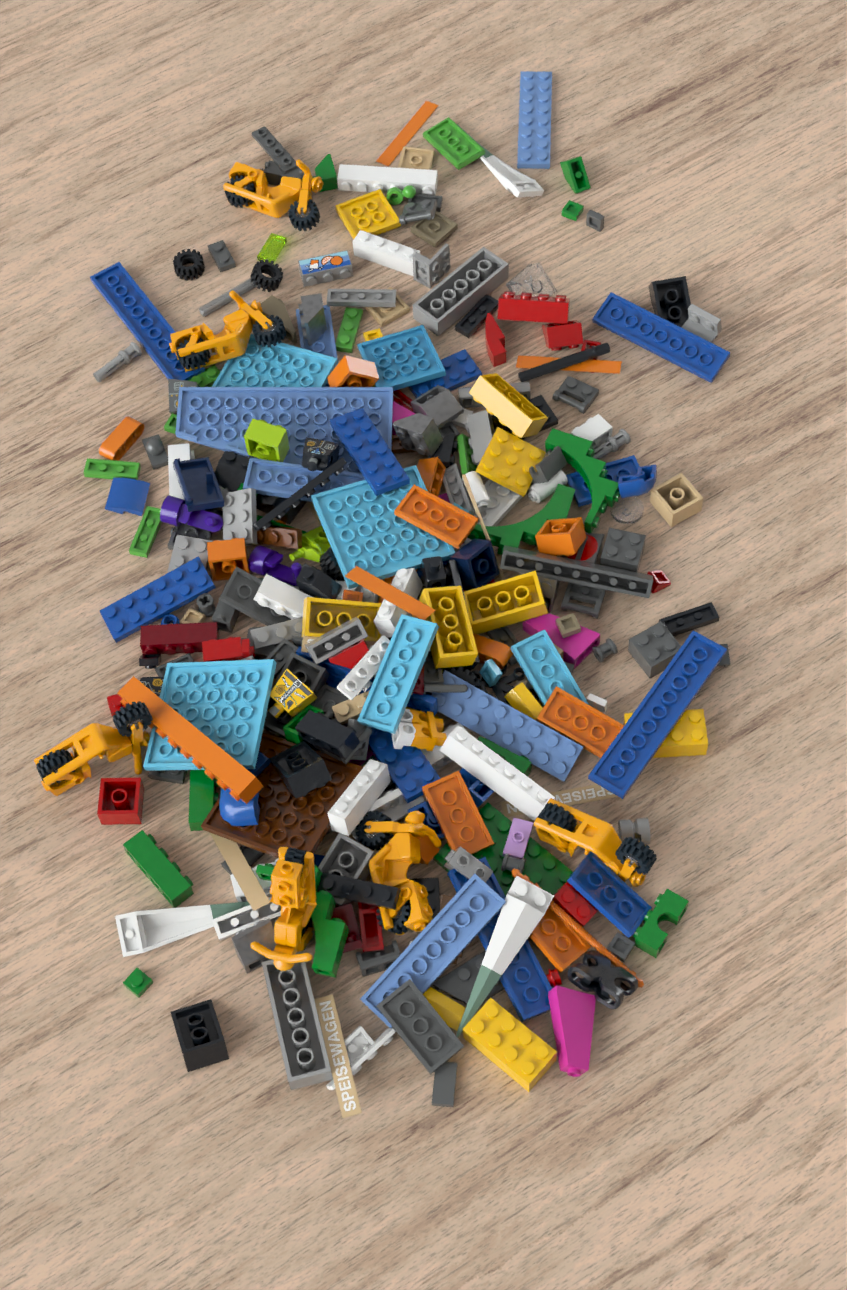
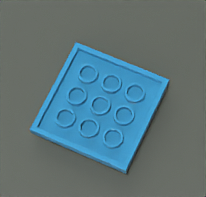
[357,325,446,391]

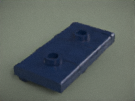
[173,457,224,512]

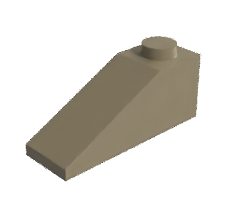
[261,295,297,344]

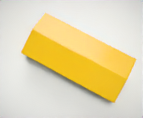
[504,682,543,720]
[423,987,466,1033]

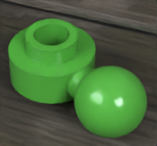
[386,185,416,205]

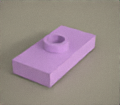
[503,818,533,859]

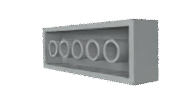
[413,247,509,336]
[262,952,333,1090]

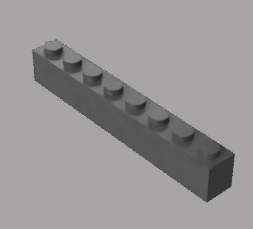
[500,545,653,598]

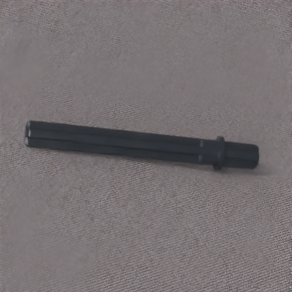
[518,343,610,382]

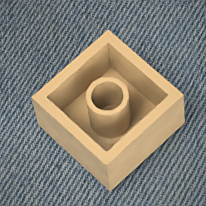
[650,473,703,527]

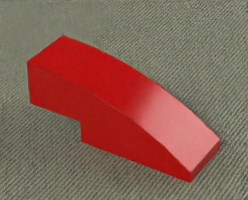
[485,313,506,367]
[358,902,384,952]

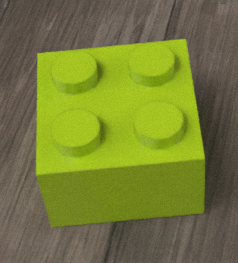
[244,418,290,462]

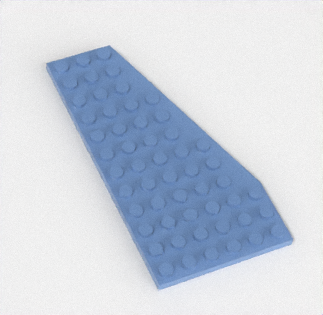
[175,387,393,474]

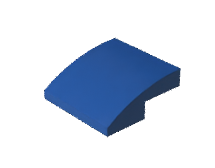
[105,478,150,516]

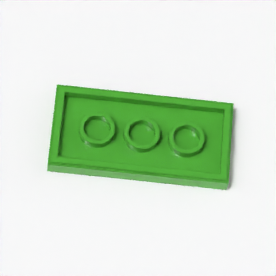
[422,117,485,170]

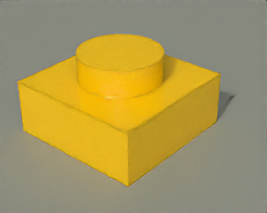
[363,328,383,342]

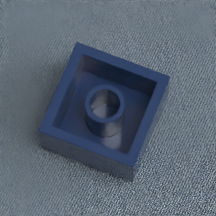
[450,538,500,591]

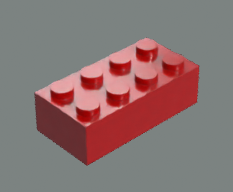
[497,291,570,324]

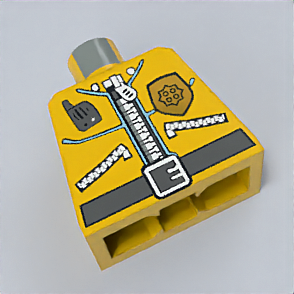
[268,669,318,719]

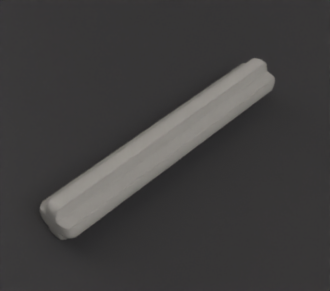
[199,278,258,317]

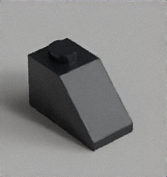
[296,566,342,599]

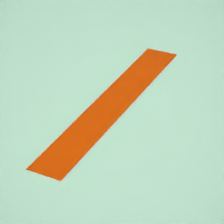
[377,100,439,166]
[516,355,622,374]
[345,566,436,620]

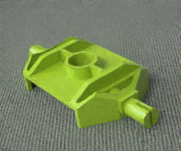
[289,525,331,563]

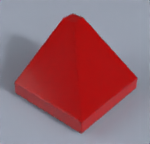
[647,570,671,593]

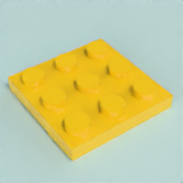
[335,189,401,240]
[475,427,546,497]

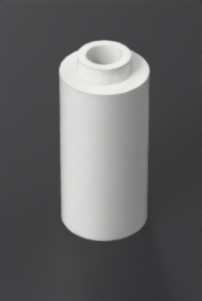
[528,470,568,503]
[462,471,491,512]

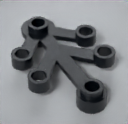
[472,665,539,707]

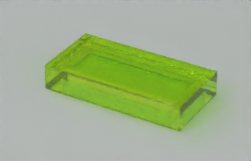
[257,233,287,263]

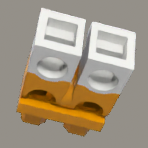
[391,709,447,751]

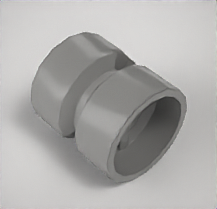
[618,818,651,844]

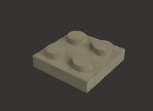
[410,211,458,248]

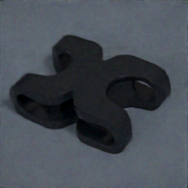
[568,950,638,1009]

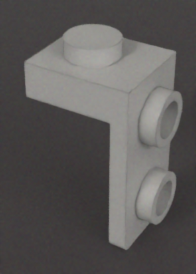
[444,846,493,883]

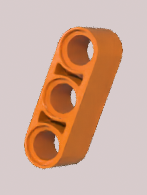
[99,416,145,461]
[473,633,513,669]

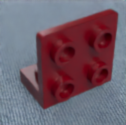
[331,903,363,953]

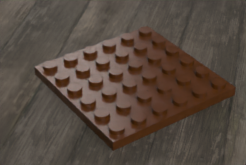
[201,733,363,859]

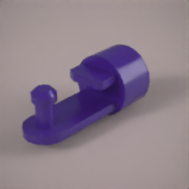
[160,495,223,532]
[248,545,302,586]

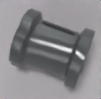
[196,593,216,617]
[592,638,618,662]
[501,853,526,874]

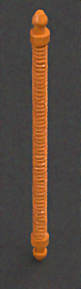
[511,868,644,988]

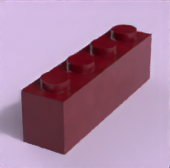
[140,622,219,655]

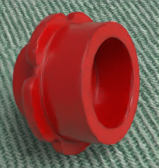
[546,969,562,987]

